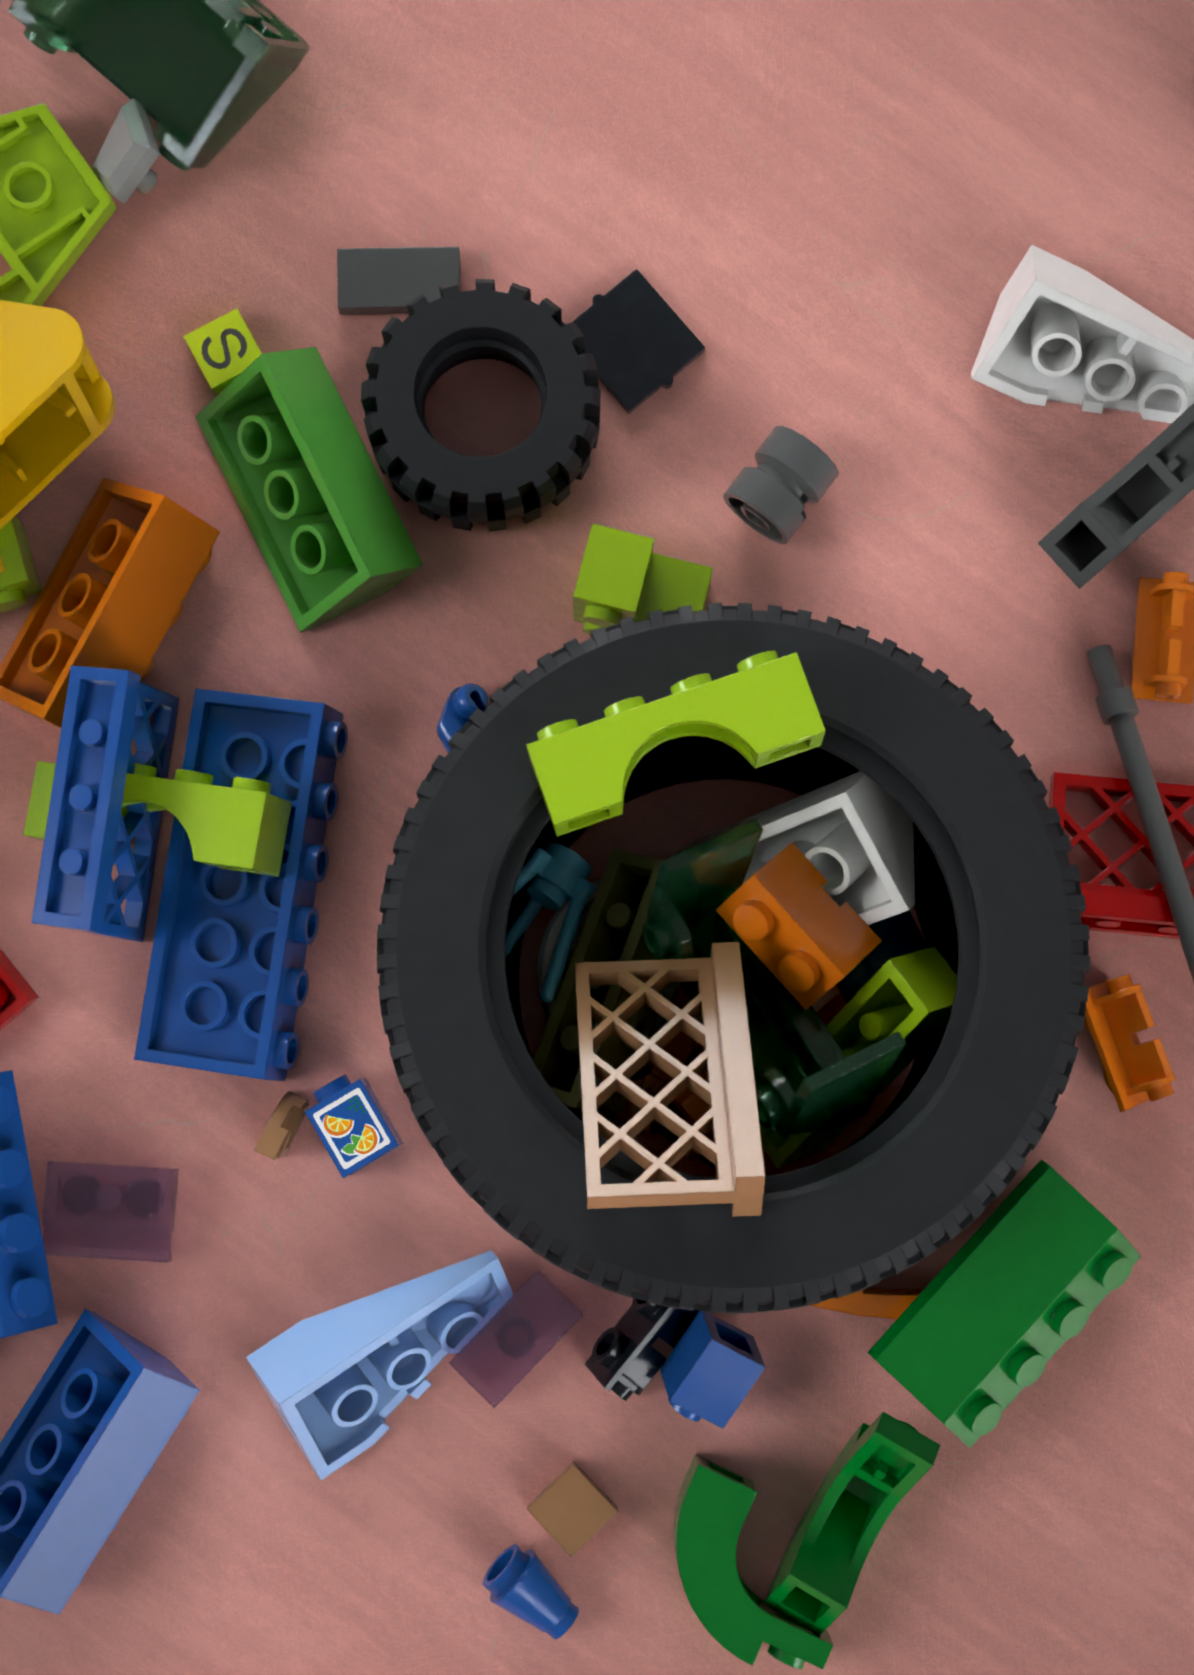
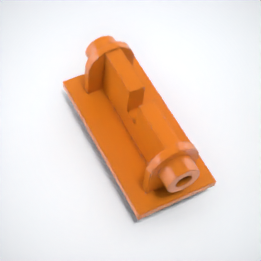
[1130,572,1194,704]
[1084,973,1176,1112]

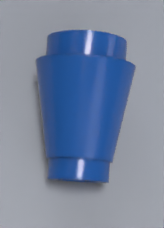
[482,1544,579,1639]

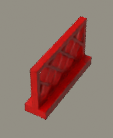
[1049,772,1194,939]

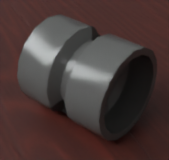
[723,426,839,544]

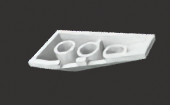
[971,245,1194,423]

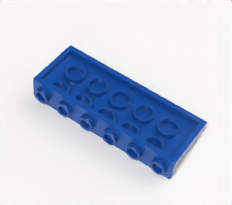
[134,688,348,1081]

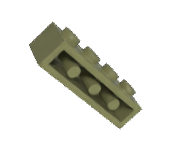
[533,849,700,1124]

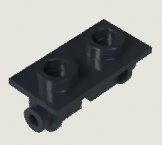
[585,1298,700,1401]

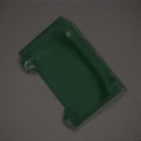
[8,0,310,170]

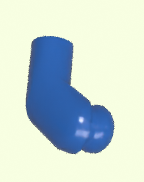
[437,683,489,753]

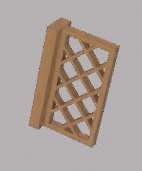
[575,942,765,1217]

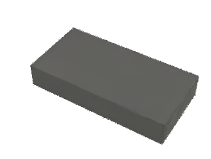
[337,247,461,315]

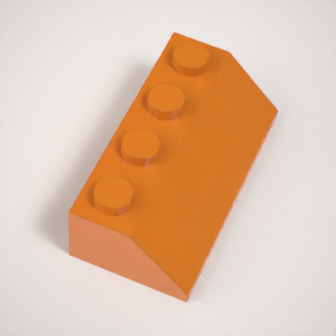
[0,478,220,731]

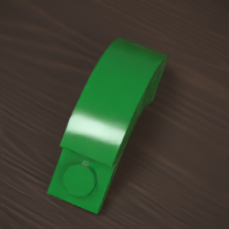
[764,1412,940,1635]
[674,1454,834,1669]

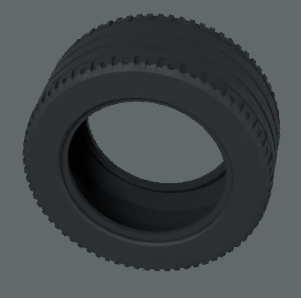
[377,603,1090,1313]

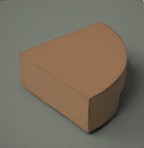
[254,1091,309,1160]

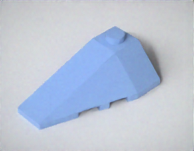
[246,1250,515,1481]

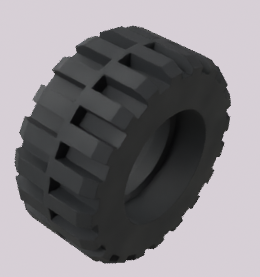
[361,279,601,532]

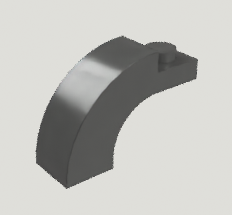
[1038,403,1194,589]

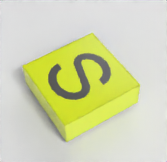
[183,308,262,395]

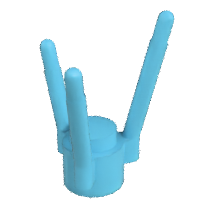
[505,843,595,1003]

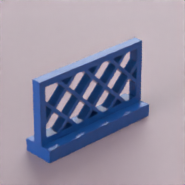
[31,665,179,942]

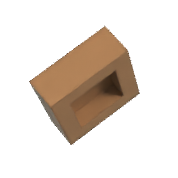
[527,1461,618,1557]

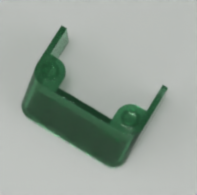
[642,819,906,1136]

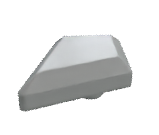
[92,98,160,204]

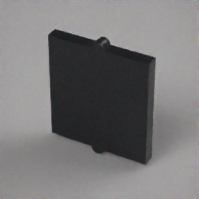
[571,269,705,414]

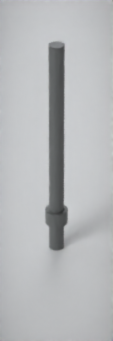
[1087,645,1194,982]

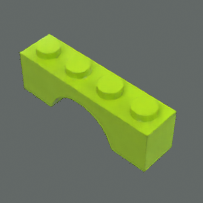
[526,651,826,837]
[23,761,292,877]

